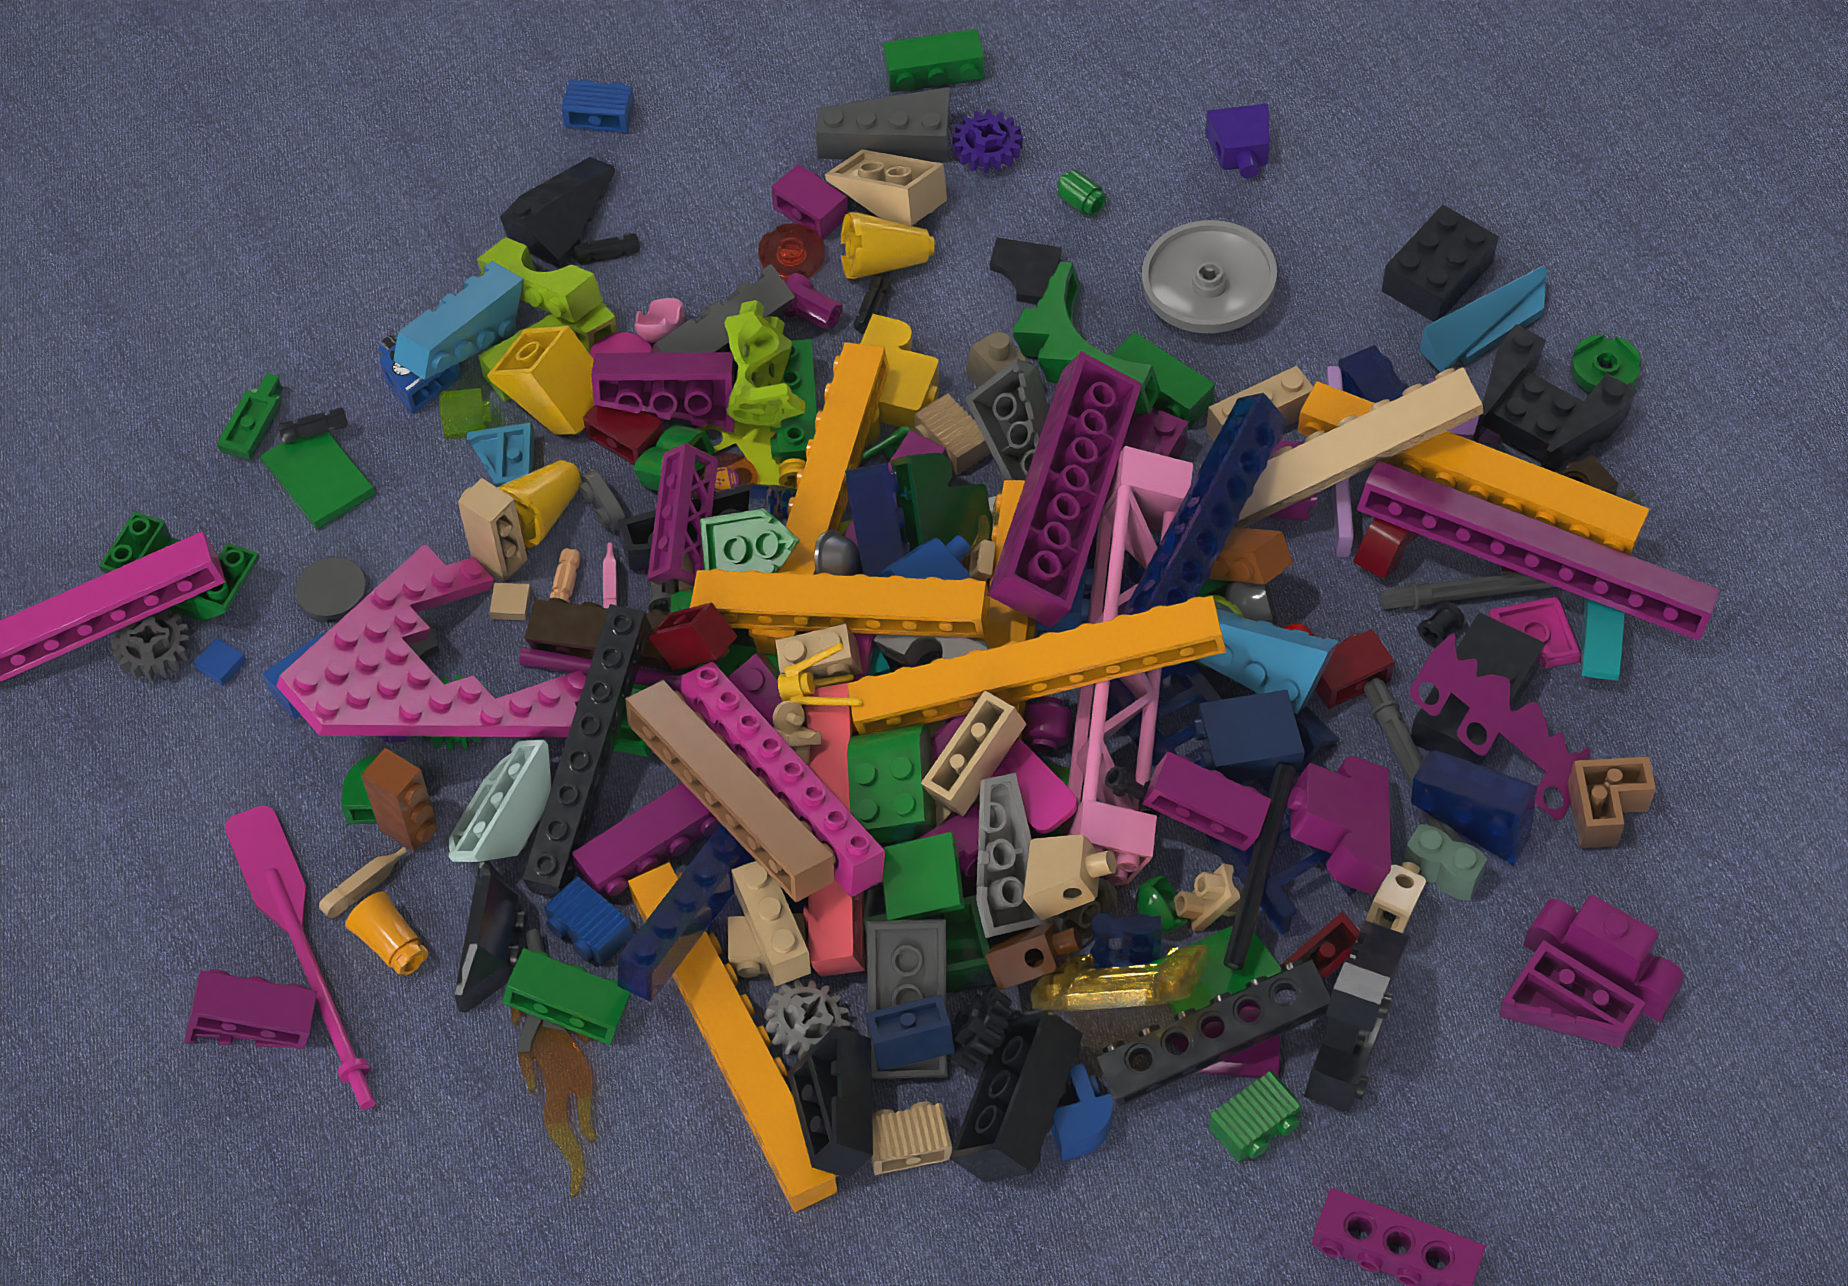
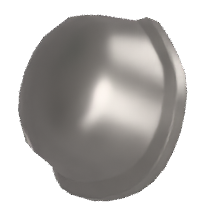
[814,530,861,576]

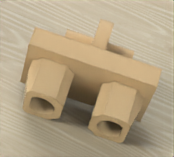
[773,700,821,764]
[1174,863,1242,932]

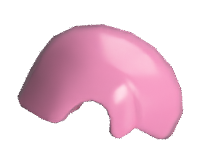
[634,298,686,343]

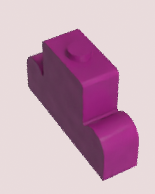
[1287,756,1391,895]
[1523,895,1684,1023]

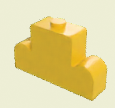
[860,314,939,446]

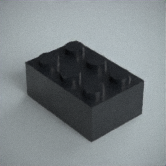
[1381,205,1499,322]

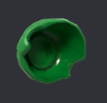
[1136,875,1188,933]

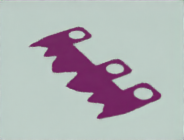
[1409,633,1590,820]

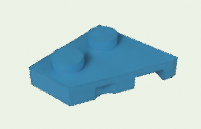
[467,423,535,487]

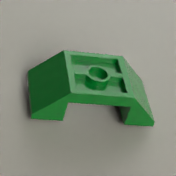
[99,511,260,621]

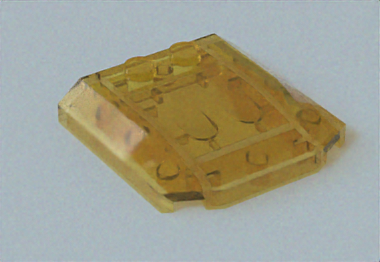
[1030,945,1209,1012]

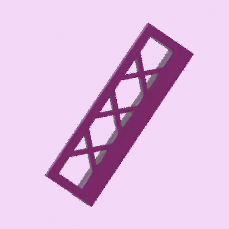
[647,443,718,587]

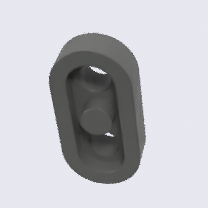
[579,469,625,532]

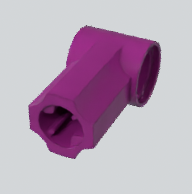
[784,273,843,330]

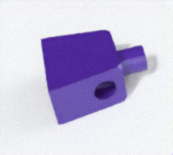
[1205,103,1270,178]

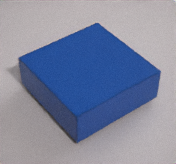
[193,637,246,686]

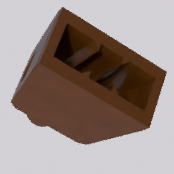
[985,921,1083,991]

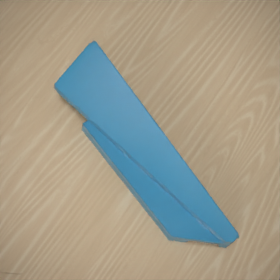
[1419,266,1547,372]

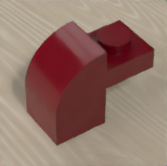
[1353,517,1420,579]

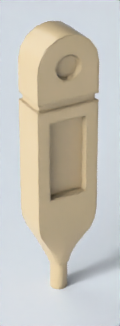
[319,847,408,919]

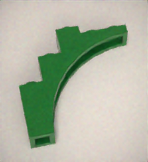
[1013,262,1160,415]

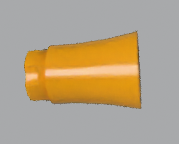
[345,891,429,976]

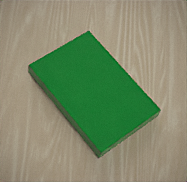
[260,432,375,530]
[1144,925,1282,1016]

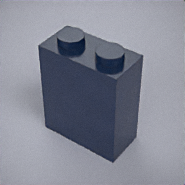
[1193,690,1305,782]

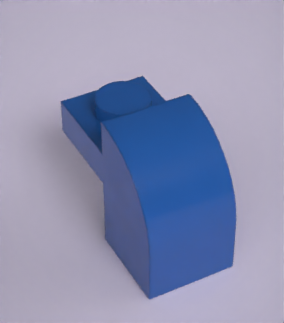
[1051,1063,1113,1161]

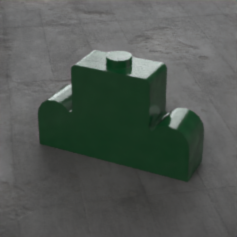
[891,453,993,569]

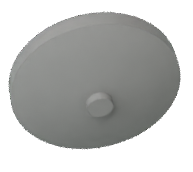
[1142,220,1277,333]

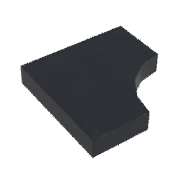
[990,238,1062,304]

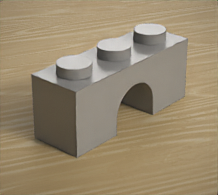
[874,634,990,668]

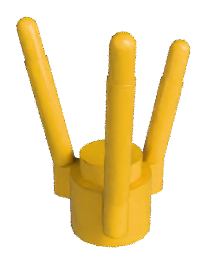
[778,643,862,706]

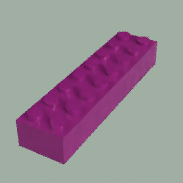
[987,351,1142,628]

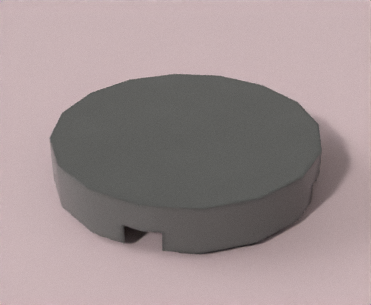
[295,557,367,622]

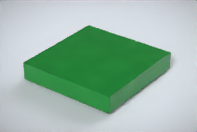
[882,832,965,920]

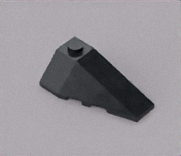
[500,157,616,265]

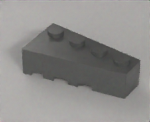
[816,87,950,162]
[650,264,795,353]
[965,358,1049,480]

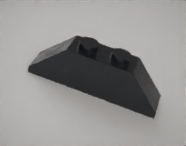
[454,860,528,1013]

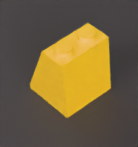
[487,326,594,435]

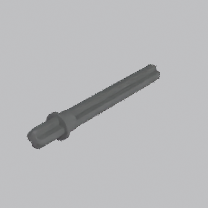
[1380,572,1556,610]
[1364,678,1462,842]

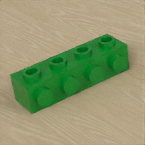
[769,339,817,465]

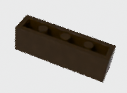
[524,598,670,670]

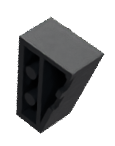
[787,1026,873,1179]

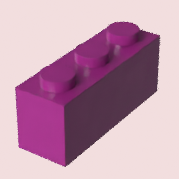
[1143,752,1271,851]

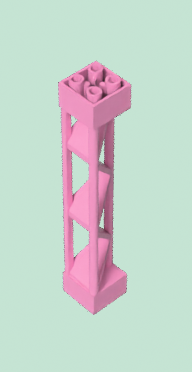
[1061,446,1193,885]

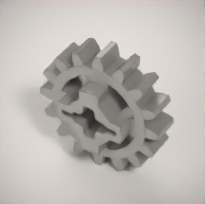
[764,979,850,1060]

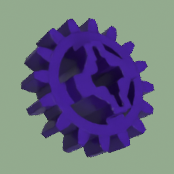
[952,109,1023,173]

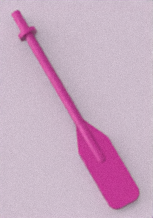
[876,644,1078,833]
[225,806,375,1110]

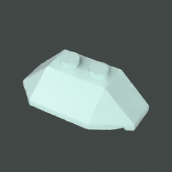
[449,740,551,862]

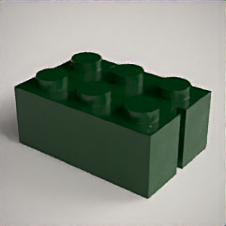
[863,895,993,993]

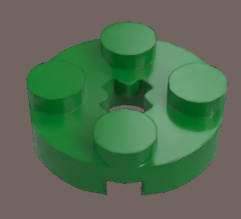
[1570,334,1641,393]

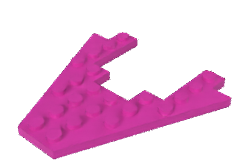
[276,545,586,737]

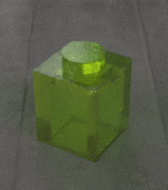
[440,388,492,440]

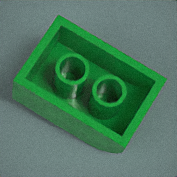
[847,724,937,844]

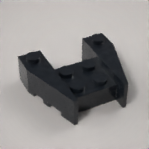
[1473,324,1637,471]
[1304,920,1410,1113]

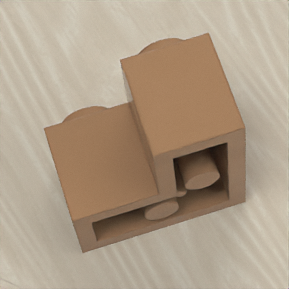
[1567,756,1656,848]

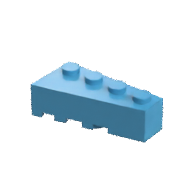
[393,261,523,380]
[1196,608,1339,714]

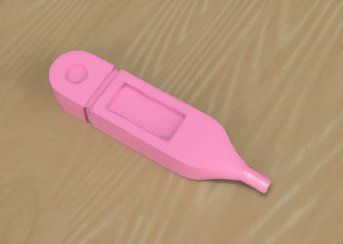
[603,543,619,608]

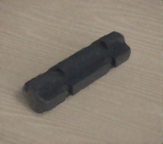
[574,233,640,264]
[853,275,891,334]
[279,408,348,443]

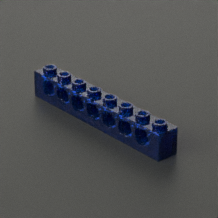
[1122,392,1288,615]

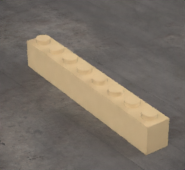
[1203,367,1483,528]

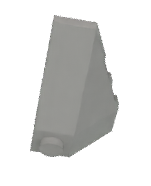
[976,773,1049,938]

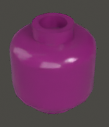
[1022,696,1072,753]

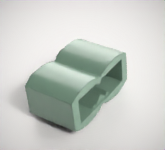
[1403,824,1487,901]

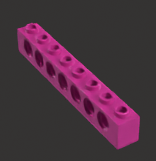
[681,661,885,897]

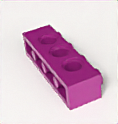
[1312,1187,1486,1286]

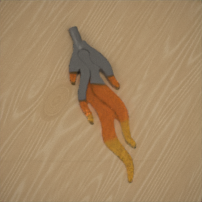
[511,929,595,1198]

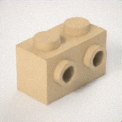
[775,624,862,680]

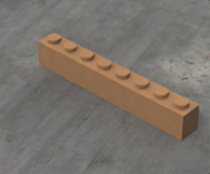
[626,680,836,902]

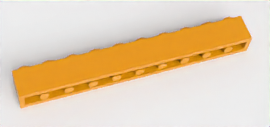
[749,342,889,655]
[1297,381,1650,556]
[847,596,1226,735]
[628,862,839,1213]

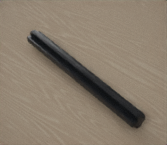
[1223,763,1296,970]

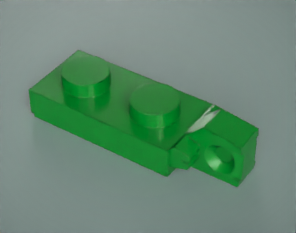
[217,373,283,460]

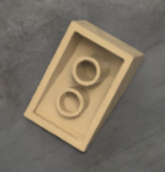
[825,149,947,226]

